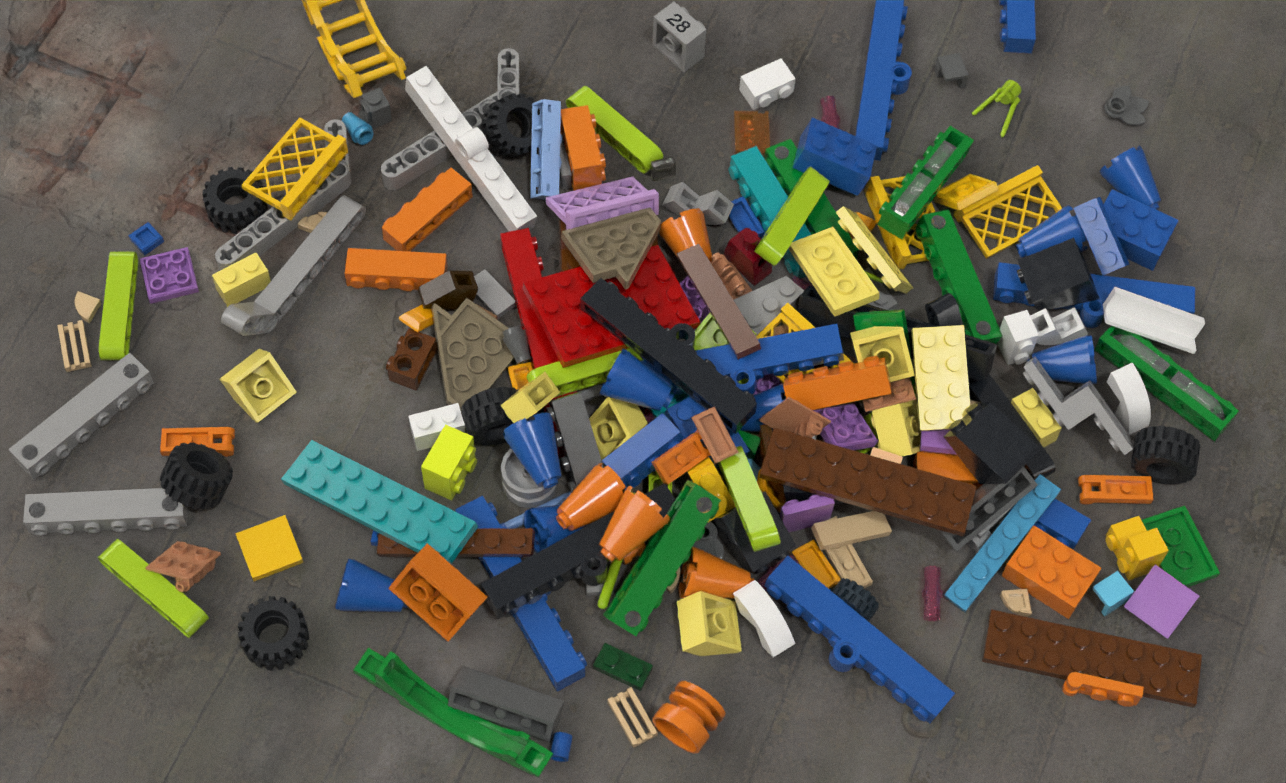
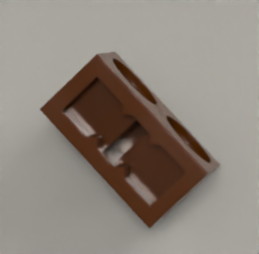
[386,328,438,391]

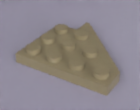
[561,207,661,289]
[432,298,515,414]

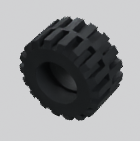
[481,93,539,157]
[202,167,268,234]
[461,387,530,446]
[1131,426,1200,484]
[160,442,233,510]
[238,596,309,671]

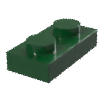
[593,643,653,691]

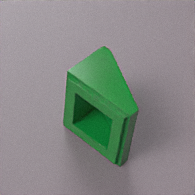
[738,430,761,462]

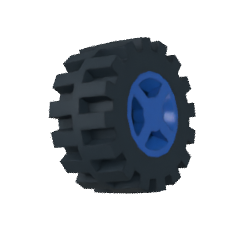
[832,578,879,622]

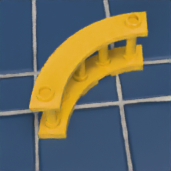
[302,0,406,98]

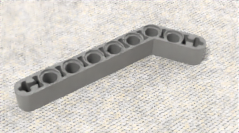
[381,48,520,190]
[215,119,352,271]
[221,195,366,336]

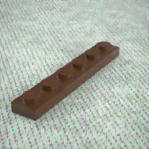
[377,528,535,557]

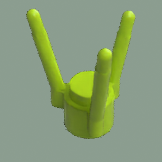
[972,80,1021,137]

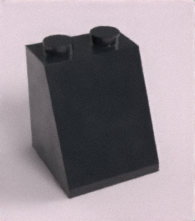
[1017,238,1100,312]
[944,402,1041,484]
[710,491,796,574]

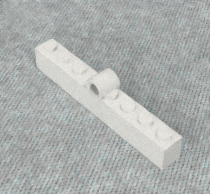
[405,66,537,231]

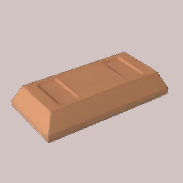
[691,406,739,464]

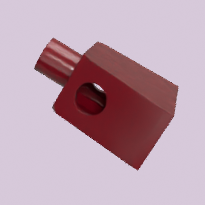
[724,227,772,286]

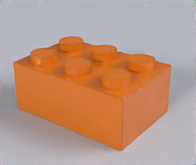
[560,105,606,191]
[1002,525,1101,619]
[388,543,487,642]

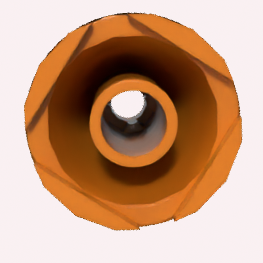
[659,208,713,262]
[556,463,626,531]
[599,486,670,562]
[679,546,754,598]

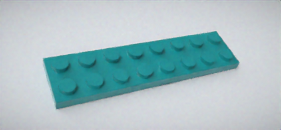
[281,440,478,564]

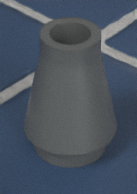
[502,325,531,364]

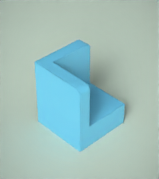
[1093,571,1134,616]

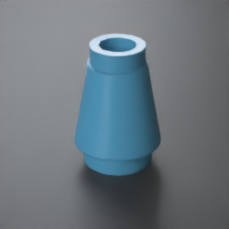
[342,112,374,145]

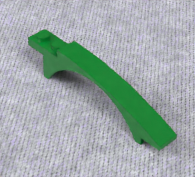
[353,648,553,778]

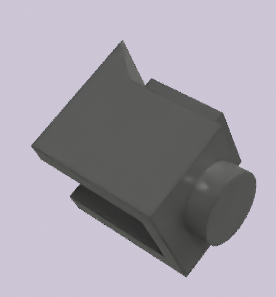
[358,88,392,129]

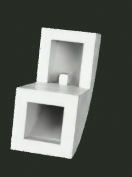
[1030,307,1088,345]
[1107,363,1151,435]
[733,580,795,657]

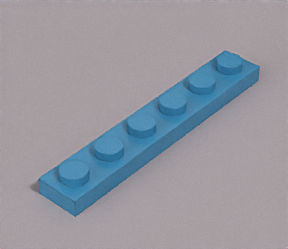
[944,474,1061,612]

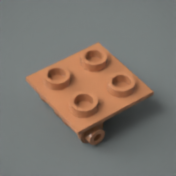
[710,252,753,300]
[863,377,916,412]
[759,397,831,438]
[145,541,221,592]

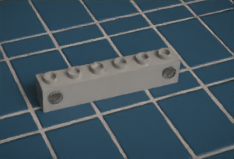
[8,353,154,480]
[23,488,188,536]

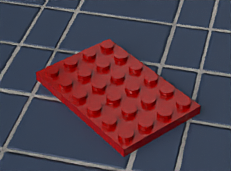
[522,245,700,368]

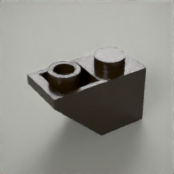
[418,270,478,309]

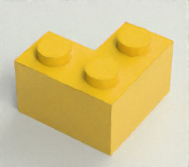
[687,456,735,523]
[1105,516,1169,581]

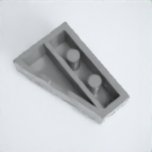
[734,276,804,336]

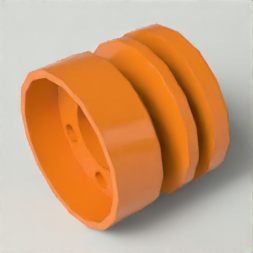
[652,681,726,754]

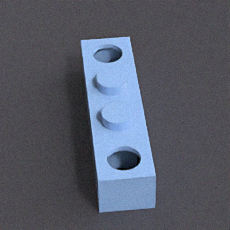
[530,99,562,200]

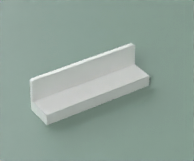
[1103,287,1205,354]

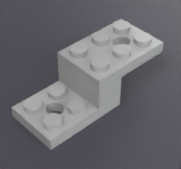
[1023,356,1134,455]

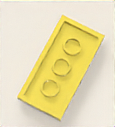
[836,206,913,294]
[789,227,879,317]
[911,325,970,431]

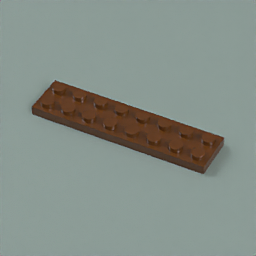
[759,428,977,537]
[982,609,1202,708]

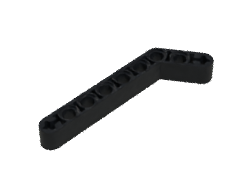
[925,293,1056,481]

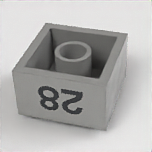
[652,2,706,72]

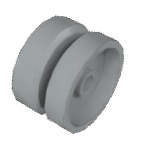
[501,448,559,509]

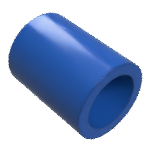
[551,732,573,762]

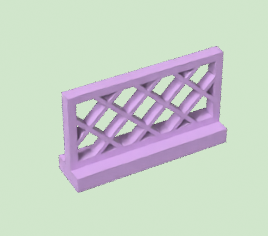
[546,177,659,230]

